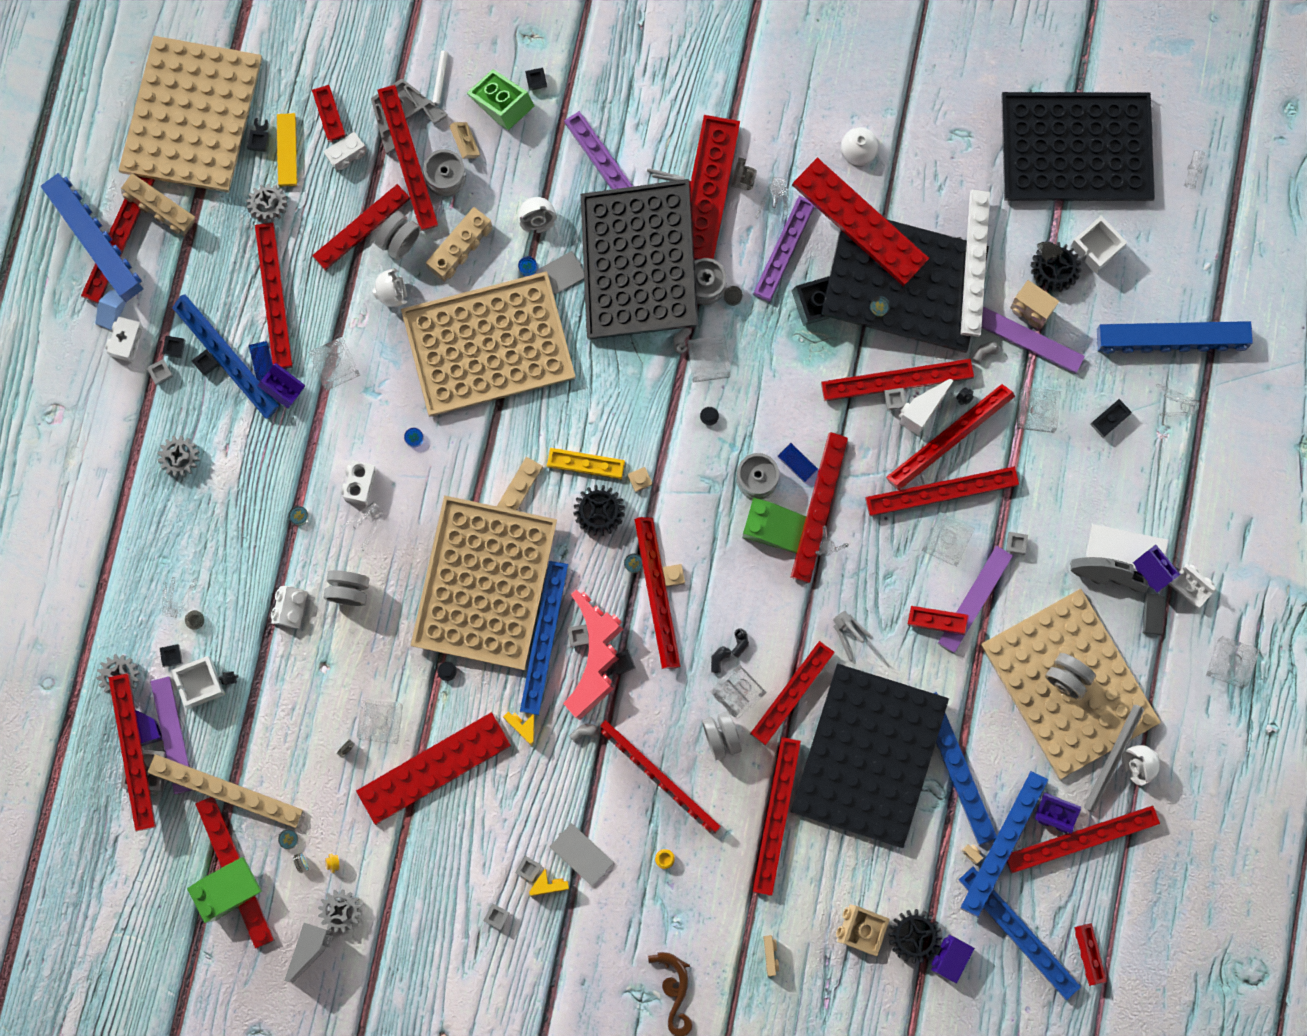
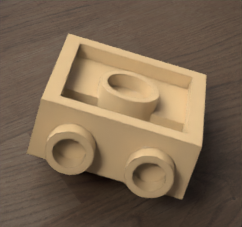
[836,904,890,956]

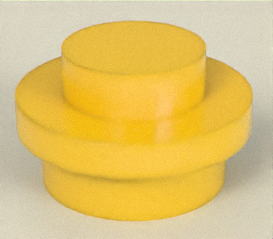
[655,849,675,869]
[325,853,340,873]

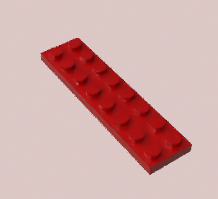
[691,115,740,260]
[792,157,929,286]
[356,712,511,825]

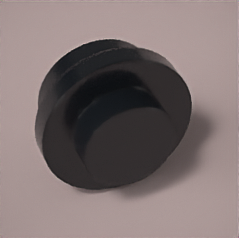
[956,387,974,405]
[700,407,719,426]
[437,662,457,681]
[219,671,239,684]

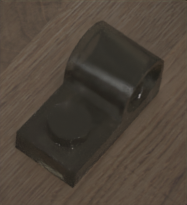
[731,157,757,190]

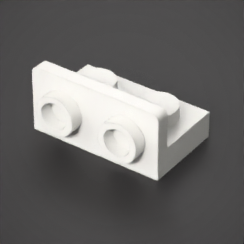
[323,132,367,171]

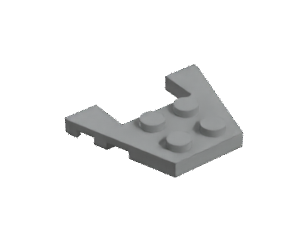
[371,79,448,155]

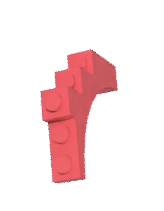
[563,590,623,720]

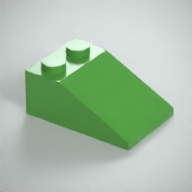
[467,69,535,131]
[742,497,806,554]
[187,857,262,923]

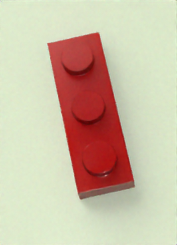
[312,85,346,143]
[907,606,969,635]
[1074,923,1107,986]

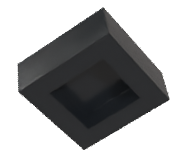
[525,67,547,91]
[162,336,186,358]
[192,349,219,377]
[159,644,183,668]

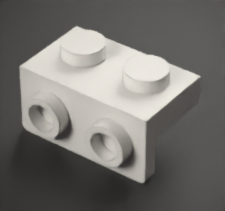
[1169,564,1216,609]
[271,586,308,629]

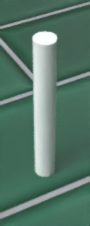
[433,51,448,105]

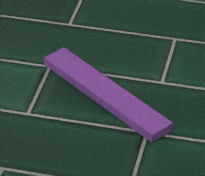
[564,111,633,189]
[753,196,815,302]
[981,306,1085,374]
[937,546,1013,653]
[150,676,192,795]

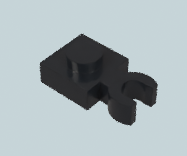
[247,118,270,152]
[602,649,636,677]

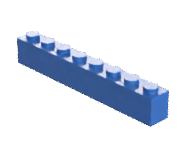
[41,173,144,302]
[1097,321,1253,354]

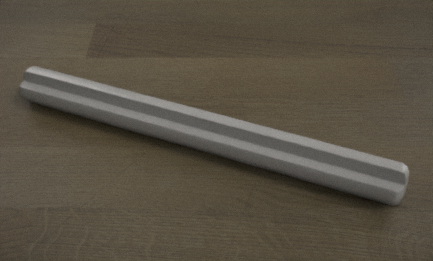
[1084,705,1144,813]

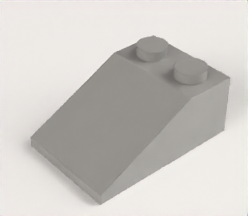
[284,923,333,983]

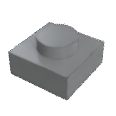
[147,359,173,386]
[884,388,906,411]
[1006,532,1028,555]
[567,625,589,647]
[515,856,542,883]
[483,903,510,930]

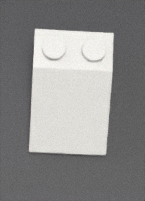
[899,379,953,436]

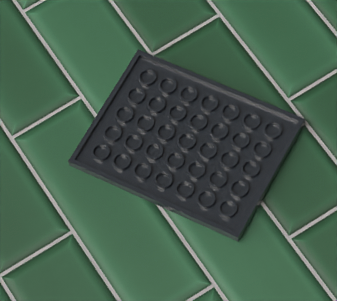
[1001,92,1155,201]
[580,179,698,340]
[821,219,989,353]
[791,663,949,848]

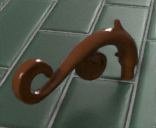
[648,952,693,1036]

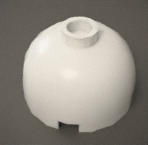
[841,127,878,166]
[519,197,557,233]
[373,268,407,307]
[1122,745,1160,786]

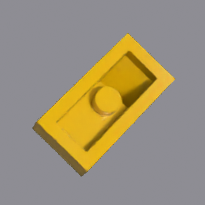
[503,711,535,746]
[529,869,569,897]

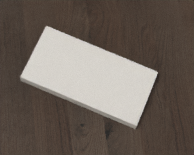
[1086,524,1168,574]

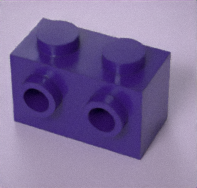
[1132,545,1181,593]
[931,935,975,984]

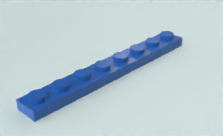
[172,294,280,419]
[520,561,568,716]
[934,692,997,845]
[960,771,1049,918]
[958,866,1081,1000]

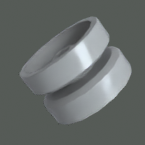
[423,149,466,197]
[375,211,421,260]
[695,258,727,305]
[736,453,779,499]
[323,570,370,606]
[1045,653,1096,700]
[702,711,742,761]

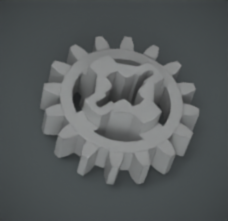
[246,184,288,223]
[157,435,200,477]
[96,654,140,696]
[318,889,361,933]

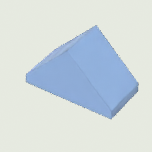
[95,290,126,330]

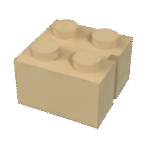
[1010,280,1059,329]

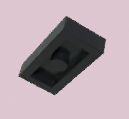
[1090,399,1132,438]

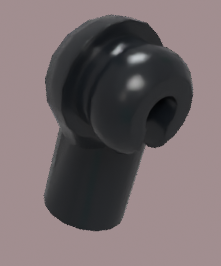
[731,628,749,658]
[711,646,731,673]

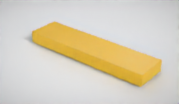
[277,113,297,187]
[547,448,625,480]

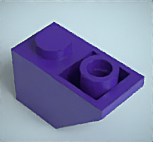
[135,709,163,746]

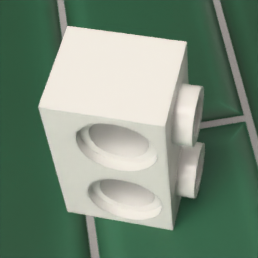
[341,460,377,506]

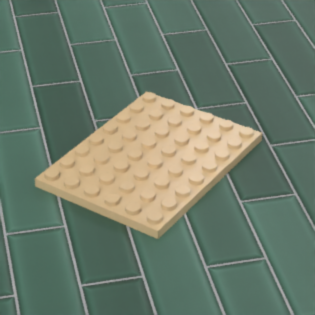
[118,36,262,193]
[401,271,576,417]
[410,495,557,670]
[981,589,1161,780]

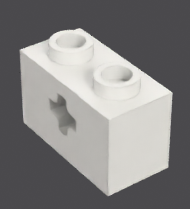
[106,317,144,362]

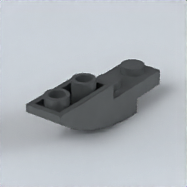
[1070,557,1148,593]

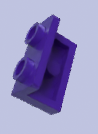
[258,363,305,408]
[1035,792,1081,834]

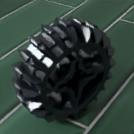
[1030,242,1082,293]
[573,485,625,536]
[888,909,942,964]

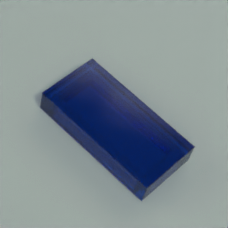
[248,341,273,382]
[777,443,818,483]

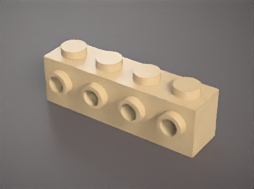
[121,173,195,236]
[426,207,492,282]

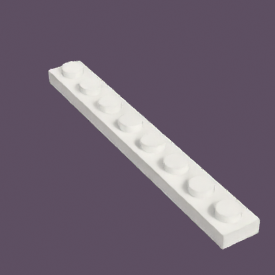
[961,190,990,337]

